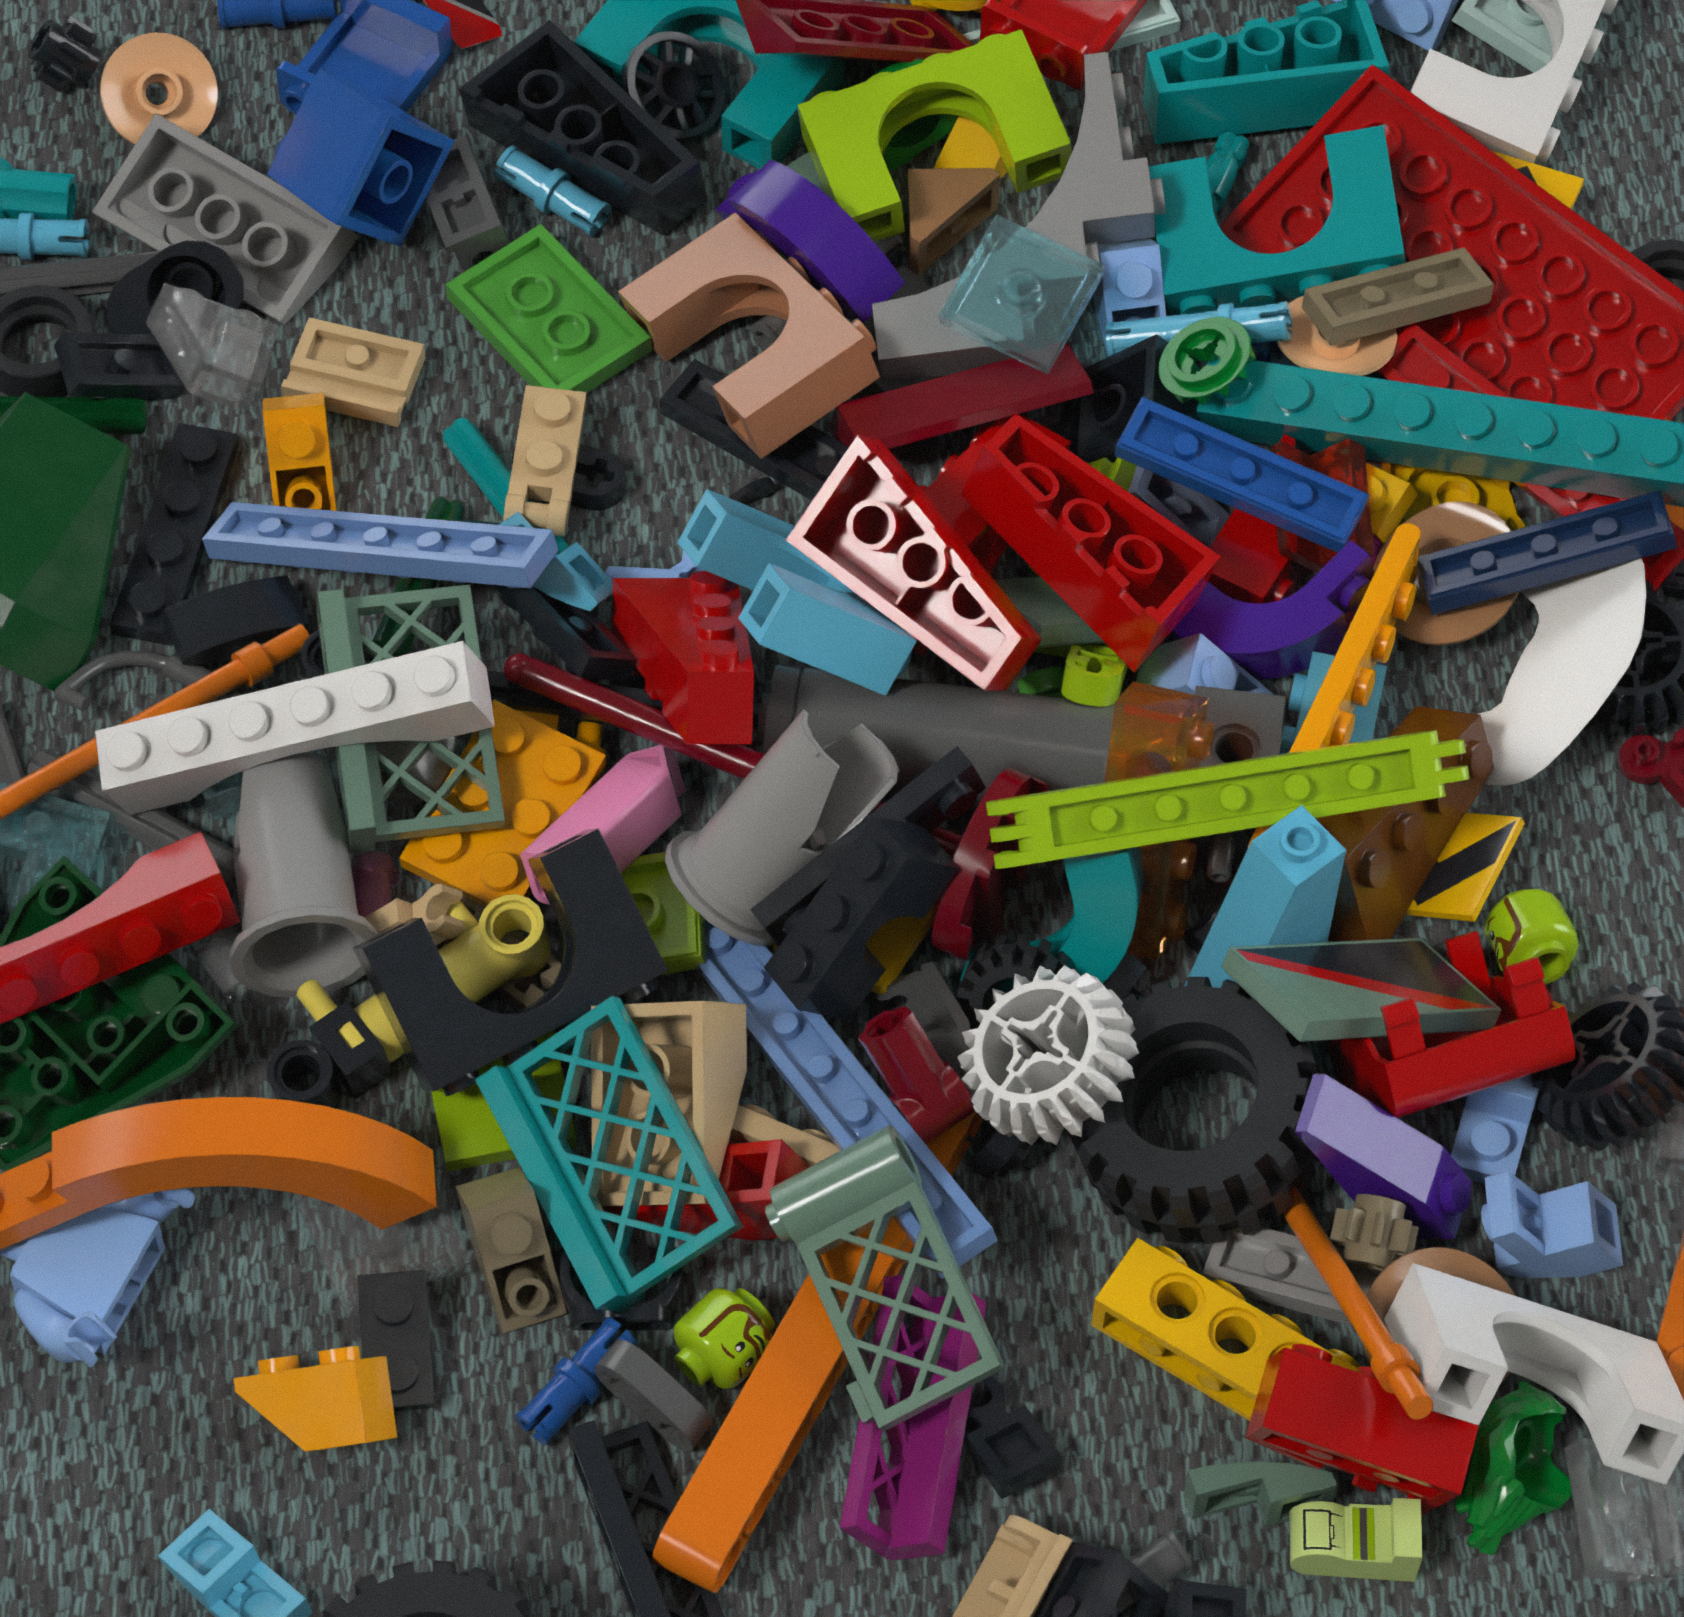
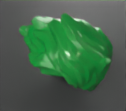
[1454,1381,1573,1555]

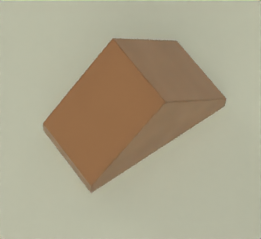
[906,168,1000,276]

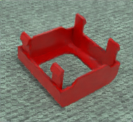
[1326,931,1575,1118]

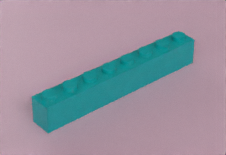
[1197,357,1684,507]

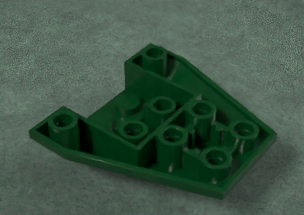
[0,392,132,692]
[0,855,238,1172]

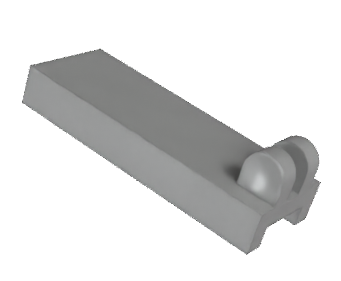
[1202,1227,1381,1326]

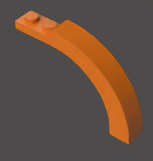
[0,1097,437,1250]

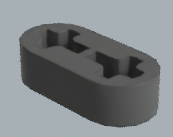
[594,1340,714,1452]

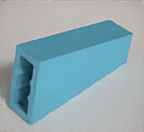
[1184,805,1346,1000]

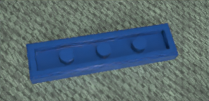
[1115,397,1370,552]

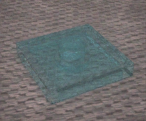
[939,214,1105,374]

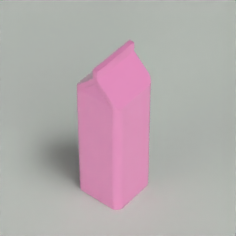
[521,745,686,905]

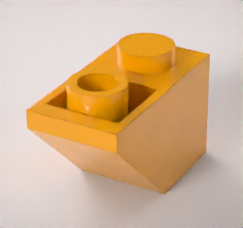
[262,392,337,511]
[233,1346,397,1452]

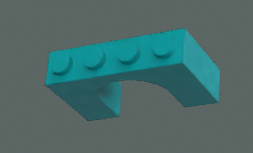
[573,0,845,169]
[1148,125,1406,316]

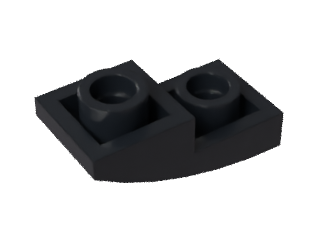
[161,575,310,665]

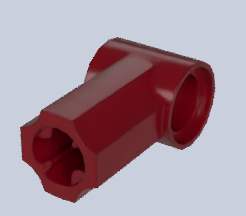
[858,1006,975,1145]

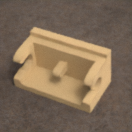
[952,1515,1072,1617]

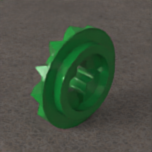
[1159,317,1256,405]

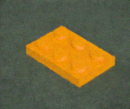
[399,700,607,907]

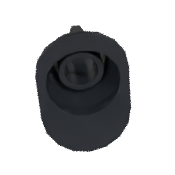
[107,240,244,351]

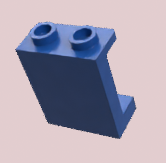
[276,0,453,115]

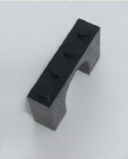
[353,828,668,1096]

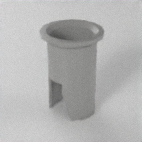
[665,709,899,946]
[229,751,377,998]

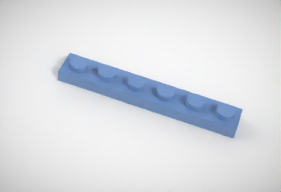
[202,502,558,588]

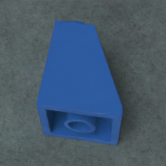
[267,68,455,247]

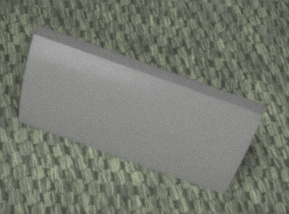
[92,113,358,325]

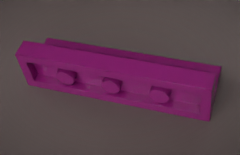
[840,1275,987,1560]

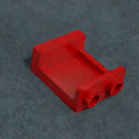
[980,0,1148,91]

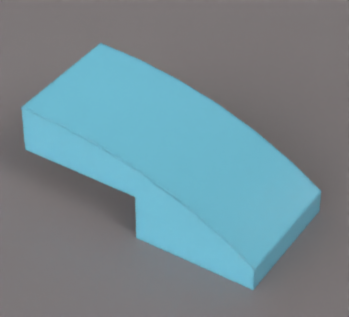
[499,512,612,611]
[158,1509,313,1617]

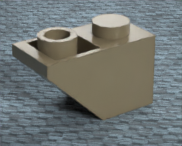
[455,1167,567,1334]

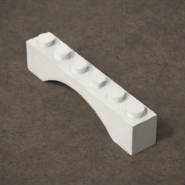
[95,641,495,815]

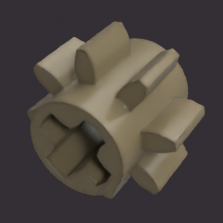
[1330,1194,1419,1272]

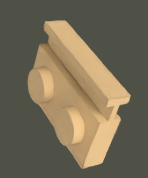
[281,317,425,427]

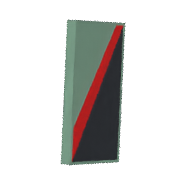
[1221,938,1502,1042]

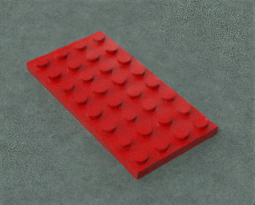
[1219,64,1684,421]

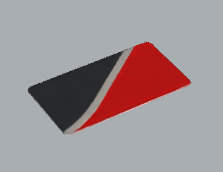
[423,0,503,49]

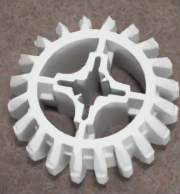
[957,965,1139,1145]

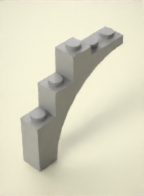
[872,52,1165,381]

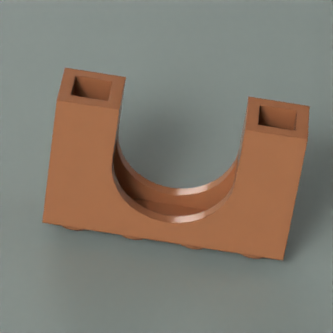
[618,213,880,459]

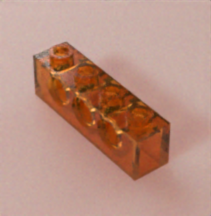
[1104,681,1214,960]

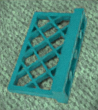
[475,996,743,1312]

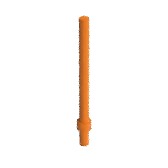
[0,624,310,820]
[1283,1186,1433,1419]

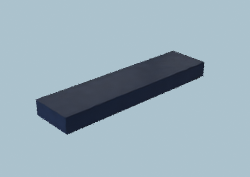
[1417,490,1677,615]

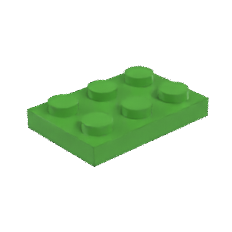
[446,224,652,393]

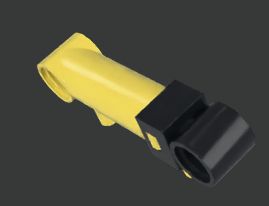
[267,894,550,1109]

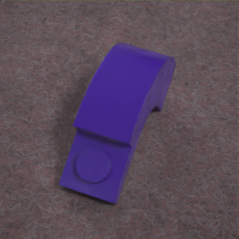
[715,160,905,323]
[1163,540,1375,680]

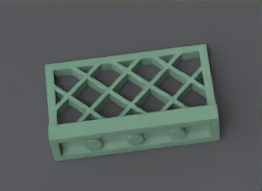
[317,584,505,853]

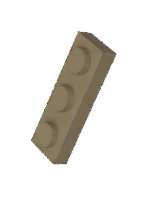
[1302,247,1494,346]

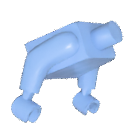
[0,1188,196,1367]

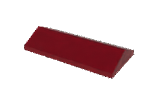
[736,0,974,64]
[829,343,1094,449]

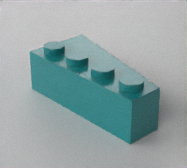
[1143,0,1389,144]

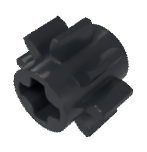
[28,15,101,92]

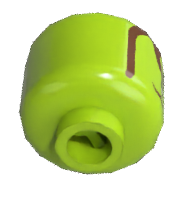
[1484,889,1579,985]
[673,1288,775,1389]

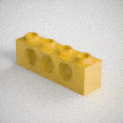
[1091,1237,1361,1421]

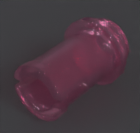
[351,852,400,918]

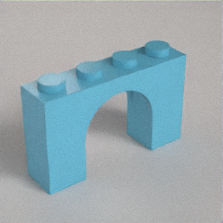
[677,489,917,696]

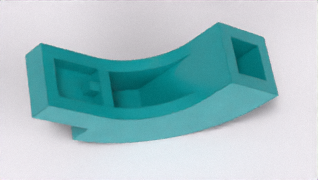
[961,847,1144,993]

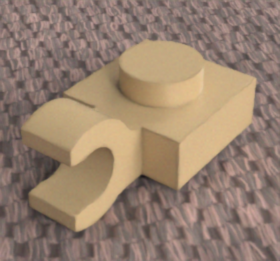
[365,884,465,945]

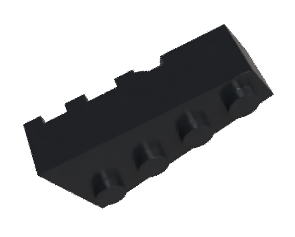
[459,20,708,235]

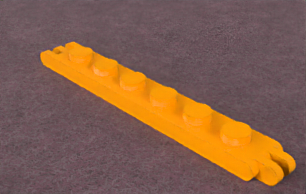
[1248,523,1421,847]

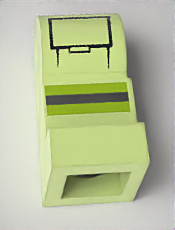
[1289,1498,1422,1582]

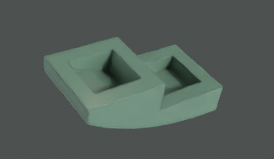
[1183,1461,1337,1527]

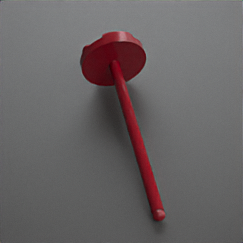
[504,653,1049,962]

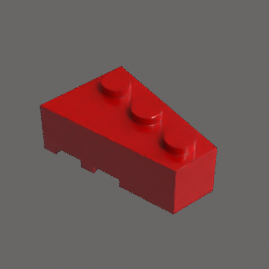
[1245,1344,1479,1515]

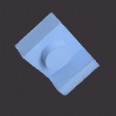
[1481,1171,1623,1278]

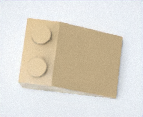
[591,1001,747,1206]

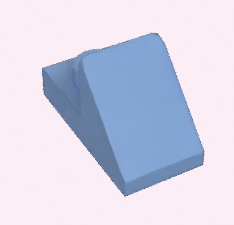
[1451,1075,1539,1184]

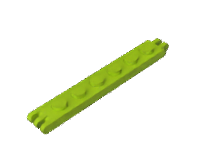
[986,730,1470,869]

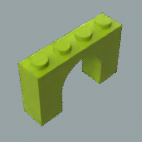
[797,29,1072,242]

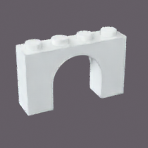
[1410,0,1618,163]
[1384,1263,1684,1485]

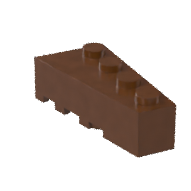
[1315,706,1494,942]

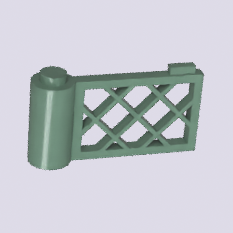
[765,1125,1006,1431]

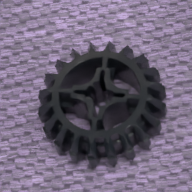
[1583,587,1684,740]
[1531,982,1684,1152]

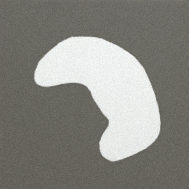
[1478,558,1646,786]

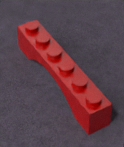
[0,831,241,1024]

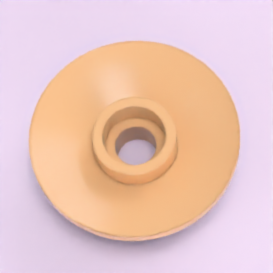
[100,32,218,145]
[1277,295,1397,376]

